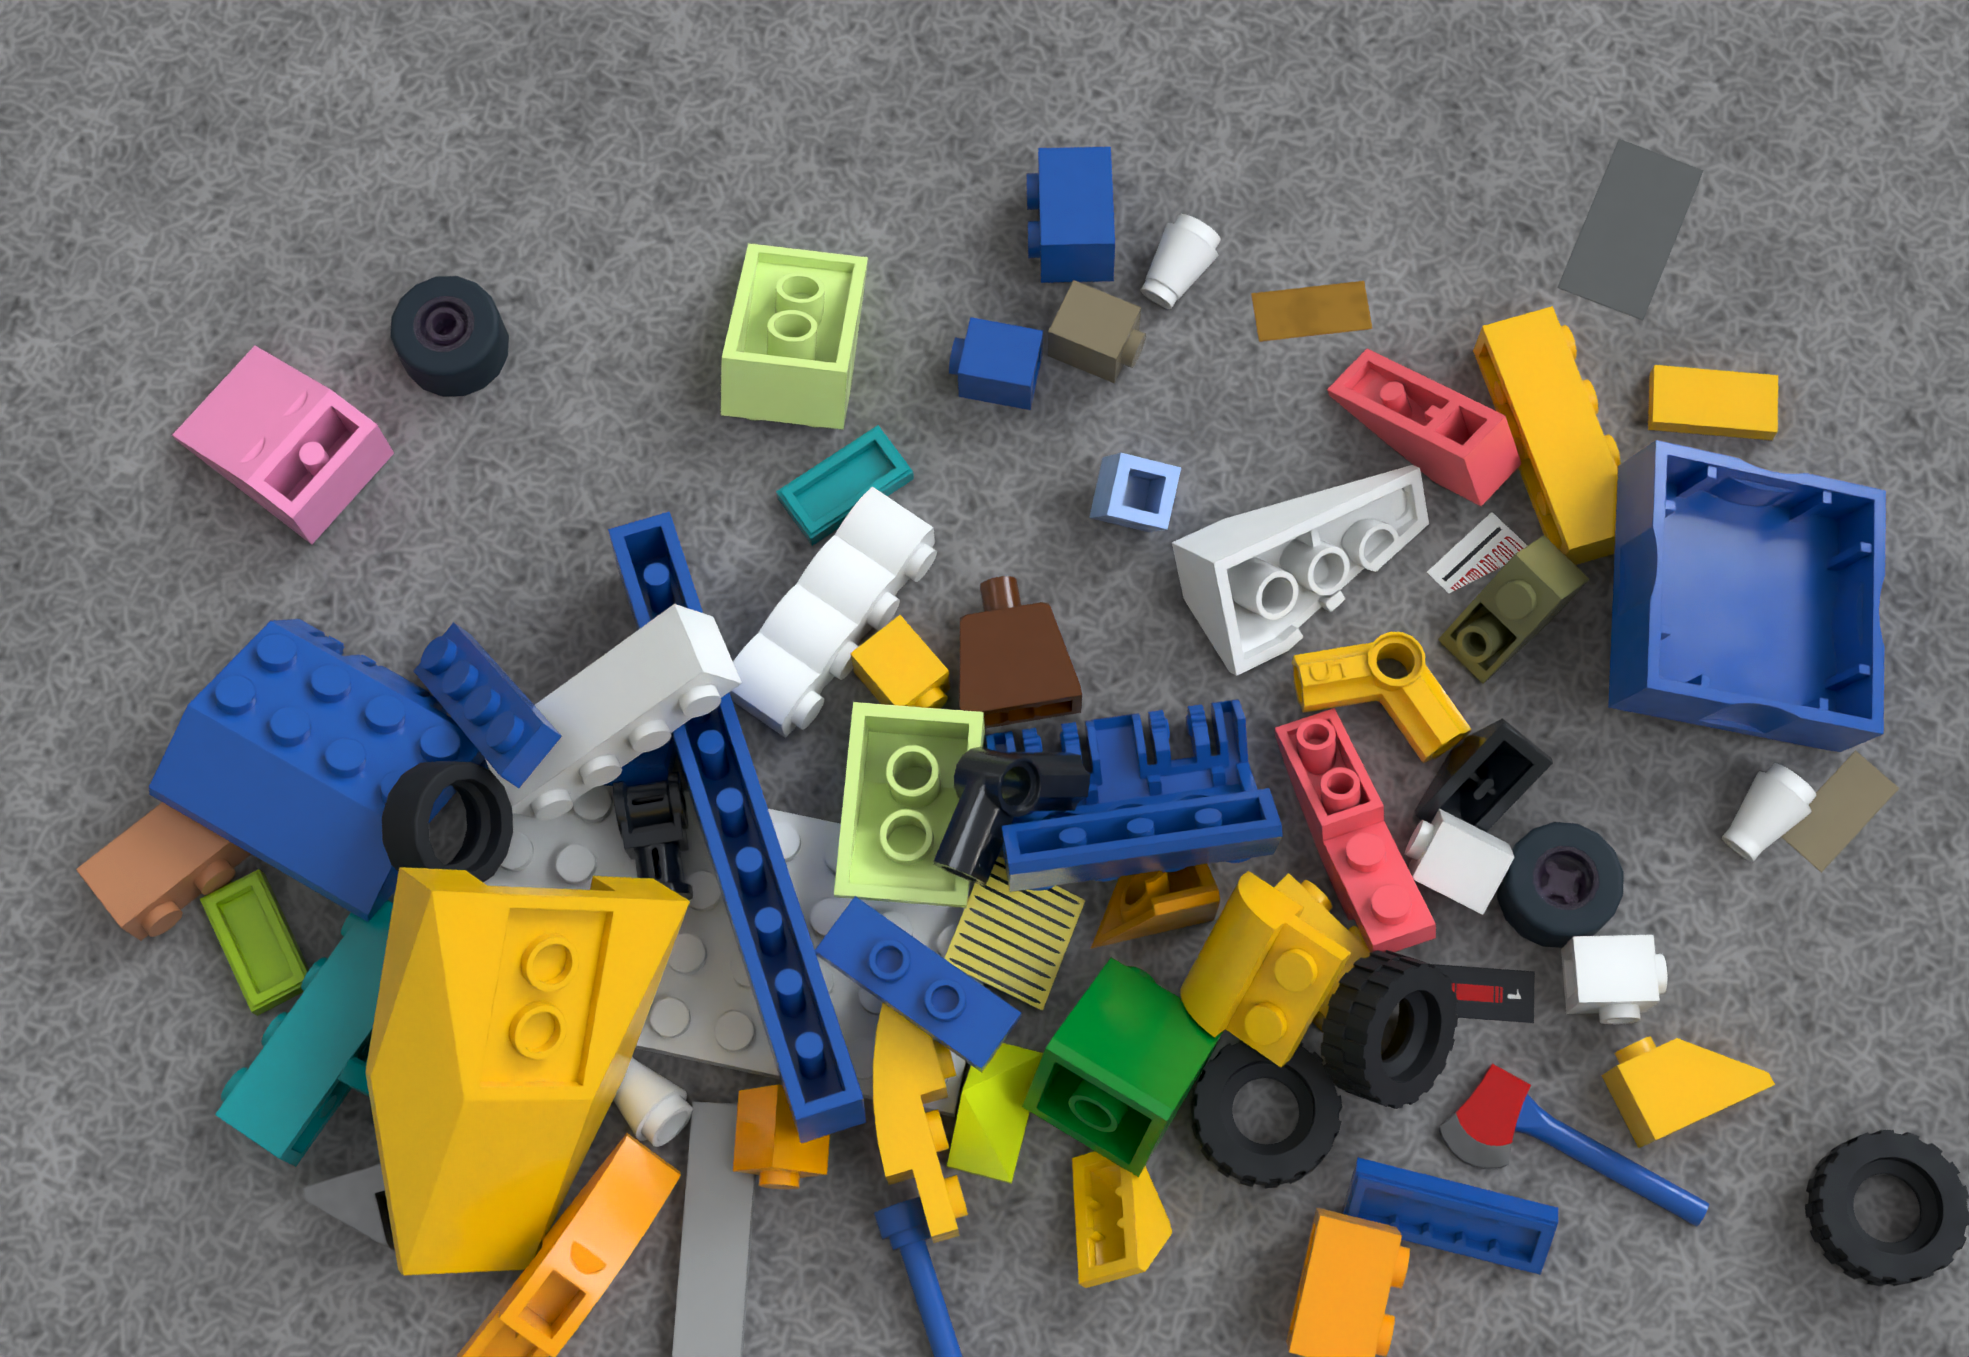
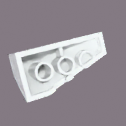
[1172,465,1429,676]

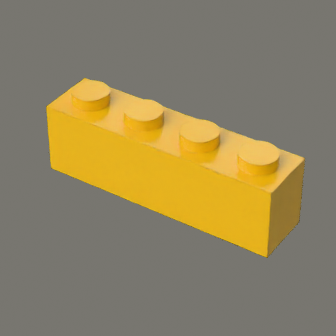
[1473,306,1621,565]

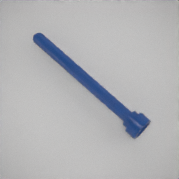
[874,1197,963,1357]

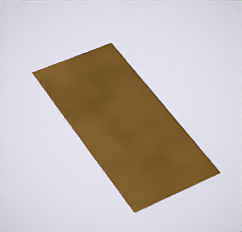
[1251,281,1373,342]

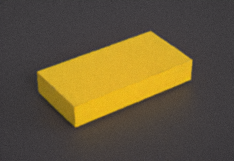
[1648,365,1778,440]

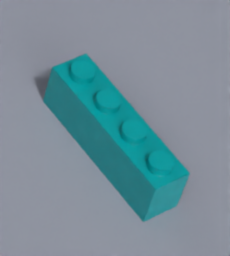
[215,900,393,1167]

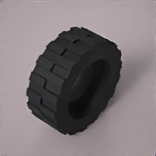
[1321,950,1458,1109]
[1191,1040,1342,1188]
[1805,1130,1969,1286]

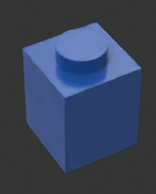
[949,317,1043,410]

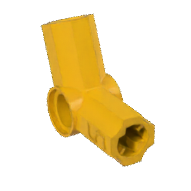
[1292,632,1472,763]

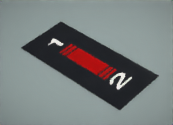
[1433,964,1535,1023]

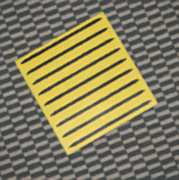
[944,856,1085,1011]

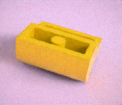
[1180,871,1351,1067]

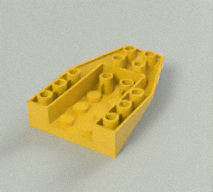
[365,867,690,1276]

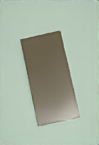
[1781,750,1899,873]

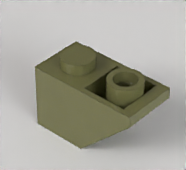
[1438,536,1590,684]

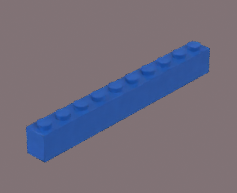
[608,511,866,1144]

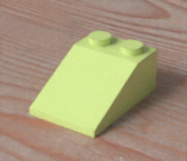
[721,243,868,430]
[834,702,985,908]

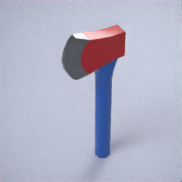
[1438,1063,1709,1227]

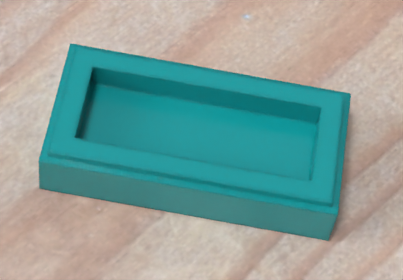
[776,425,914,546]

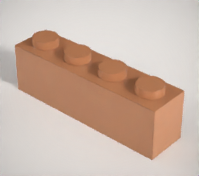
[76,802,251,941]

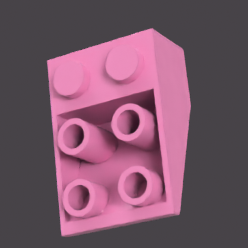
[172,346,394,545]

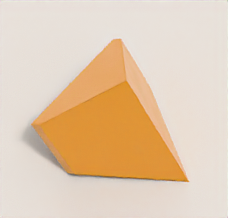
[1090,864,1220,949]

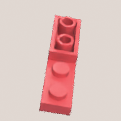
[1275,708,1436,952]

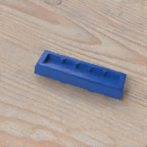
[815,896,1021,1073]
[1342,1157,1558,1275]

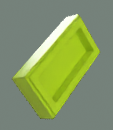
[200,869,309,1016]

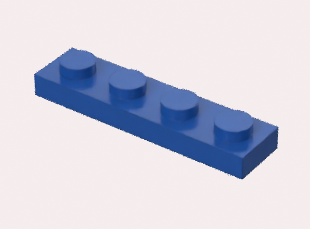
[414,622,562,788]

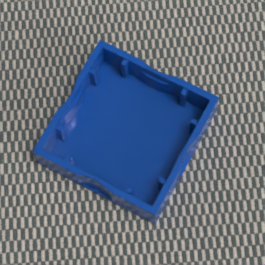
[1608,440,1886,752]

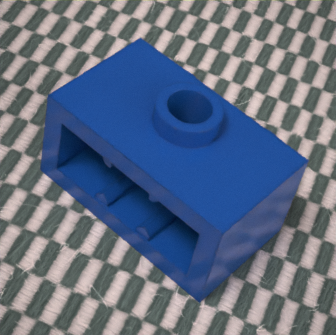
[1026,147,1115,283]

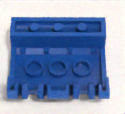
[149,619,489,922]
[985,699,1283,892]

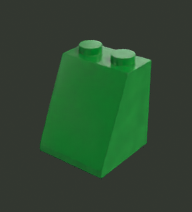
[1022,957,1224,1177]

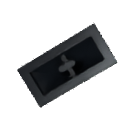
[1415,718,1553,832]

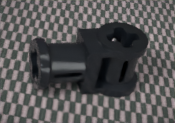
[613,771,693,900]

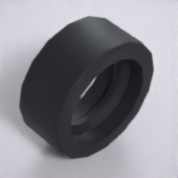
[382,761,513,882]

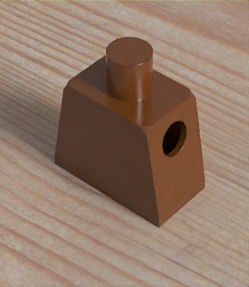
[959,576,1082,729]

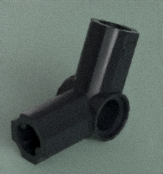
[933,747,1090,886]

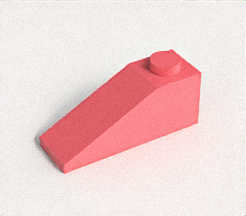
[1327,349,1522,506]

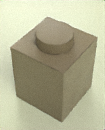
[1048,280,1146,383]

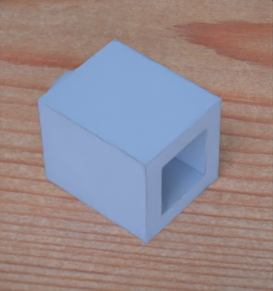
[1089,453,1181,532]

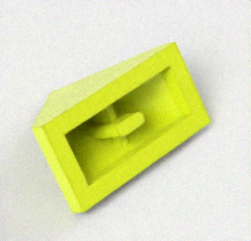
[947,1043,1043,1184]

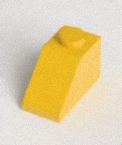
[1601,1036,1775,1148]

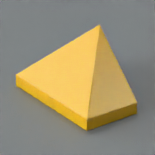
[1072,1151,1172,1288]

